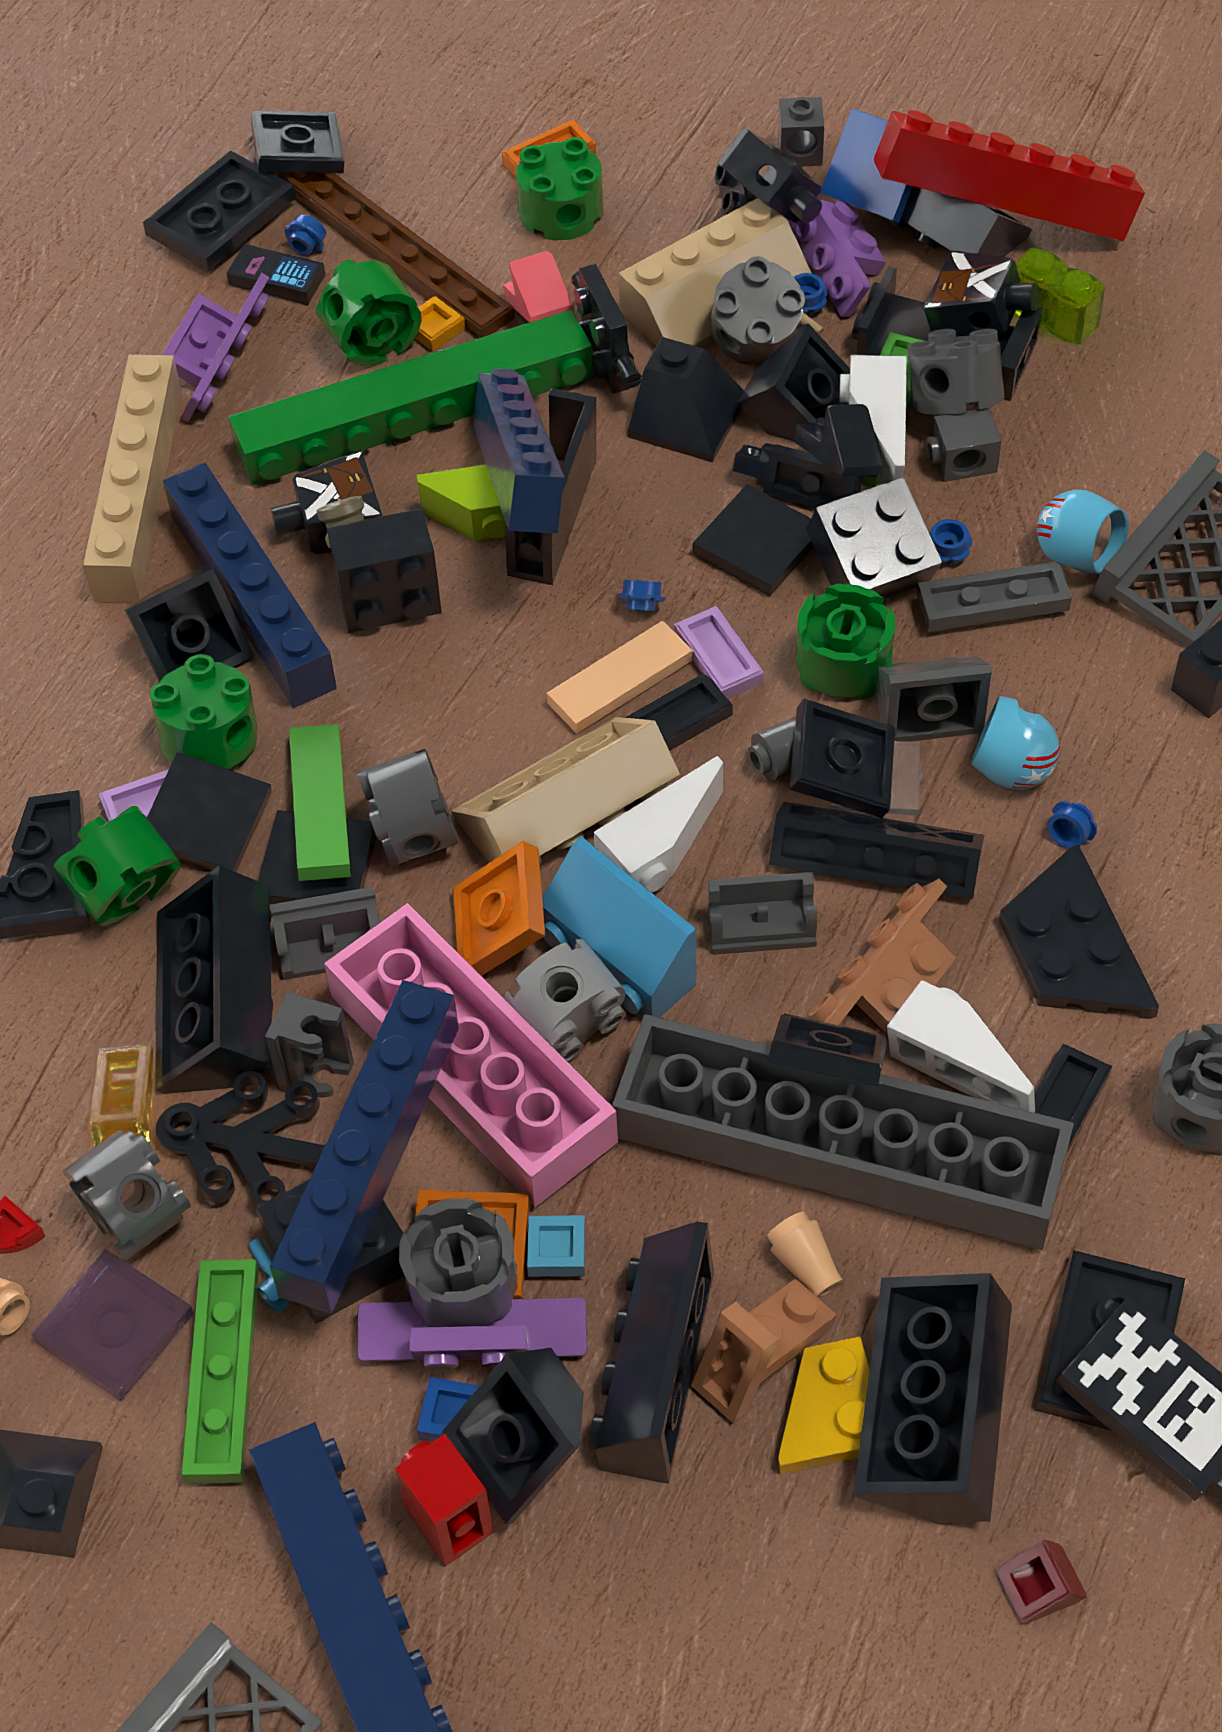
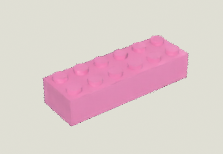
[324,903,618,1208]

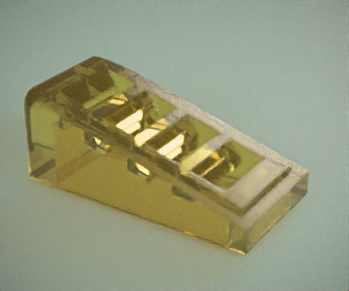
[89,1044,153,1147]

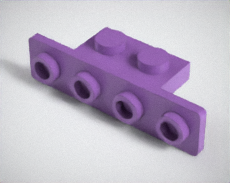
[782,200,886,318]
[163,273,269,422]
[358,1298,587,1369]

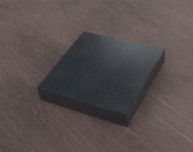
[251,110,345,173]
[693,484,814,596]
[790,698,895,818]
[147,752,272,872]
[258,810,376,905]
[768,1013,887,1086]

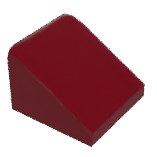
[996,1539,1087,1624]

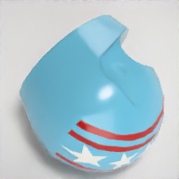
[1037,489,1129,574]
[971,695,1060,790]

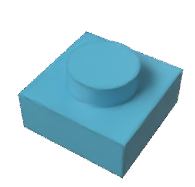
[527,1215,585,1277]

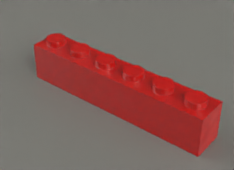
[873,110,1145,241]

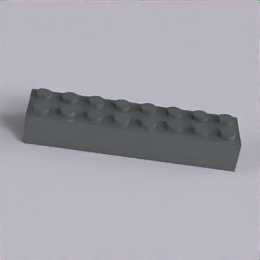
[612,1014,1074,1250]

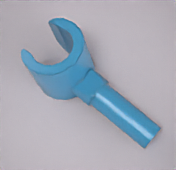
[248,1239,292,1313]

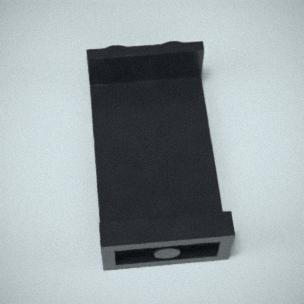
[852,266,1043,401]
[505,388,597,585]

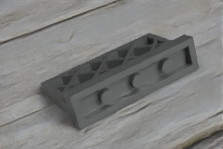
[1091,450,1222,647]
[116,1622,323,1732]

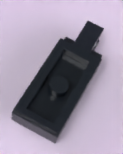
[733,443,863,508]

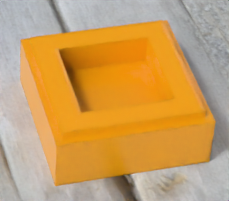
[415,296,466,352]

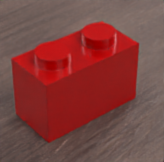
[395,1434,494,1567]

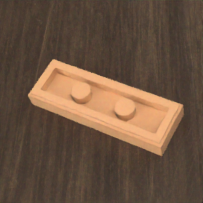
[546,620,693,734]

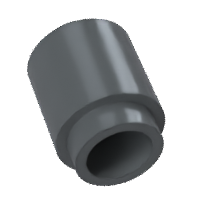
[748,717,796,780]

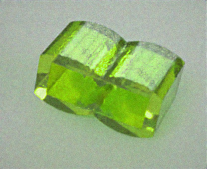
[1015,248,1105,344]

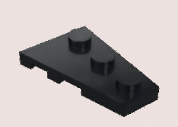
[0,790,90,939]

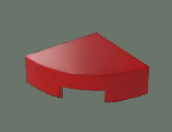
[0,1196,46,1254]

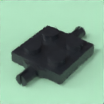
[571,263,642,394]

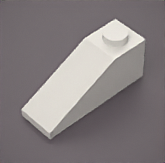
[840,355,907,483]
[594,756,723,893]
[887,980,1035,1113]

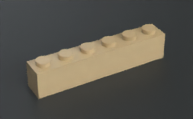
[83,355,182,603]

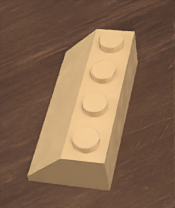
[619,198,811,347]
[451,717,680,863]

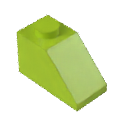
[417,465,505,541]

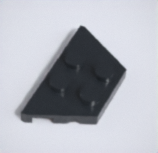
[999,845,1159,1019]

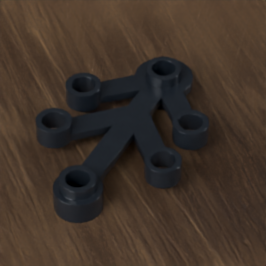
[156,1071,327,1207]

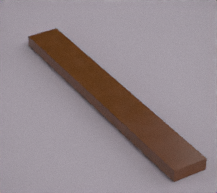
[254,157,515,338]

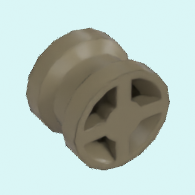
[316,496,364,548]

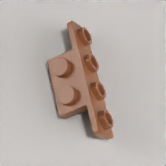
[808,879,956,1035]

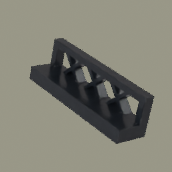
[769,802,985,899]

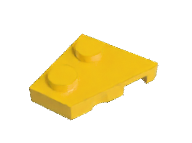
[778,1336,870,1474]

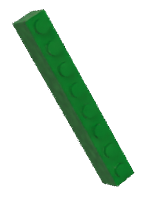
[228,310,593,485]

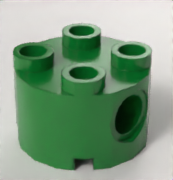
[516,137,604,241]
[315,260,422,366]
[796,584,895,700]
[149,654,257,769]
[54,806,181,926]

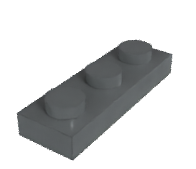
[917,561,1072,632]

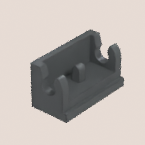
[708,872,817,955]
[270,887,380,980]
[265,992,354,1098]

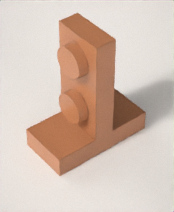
[691,1279,837,1423]

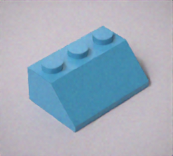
[542,836,696,1018]

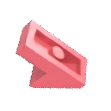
[503,251,574,323]

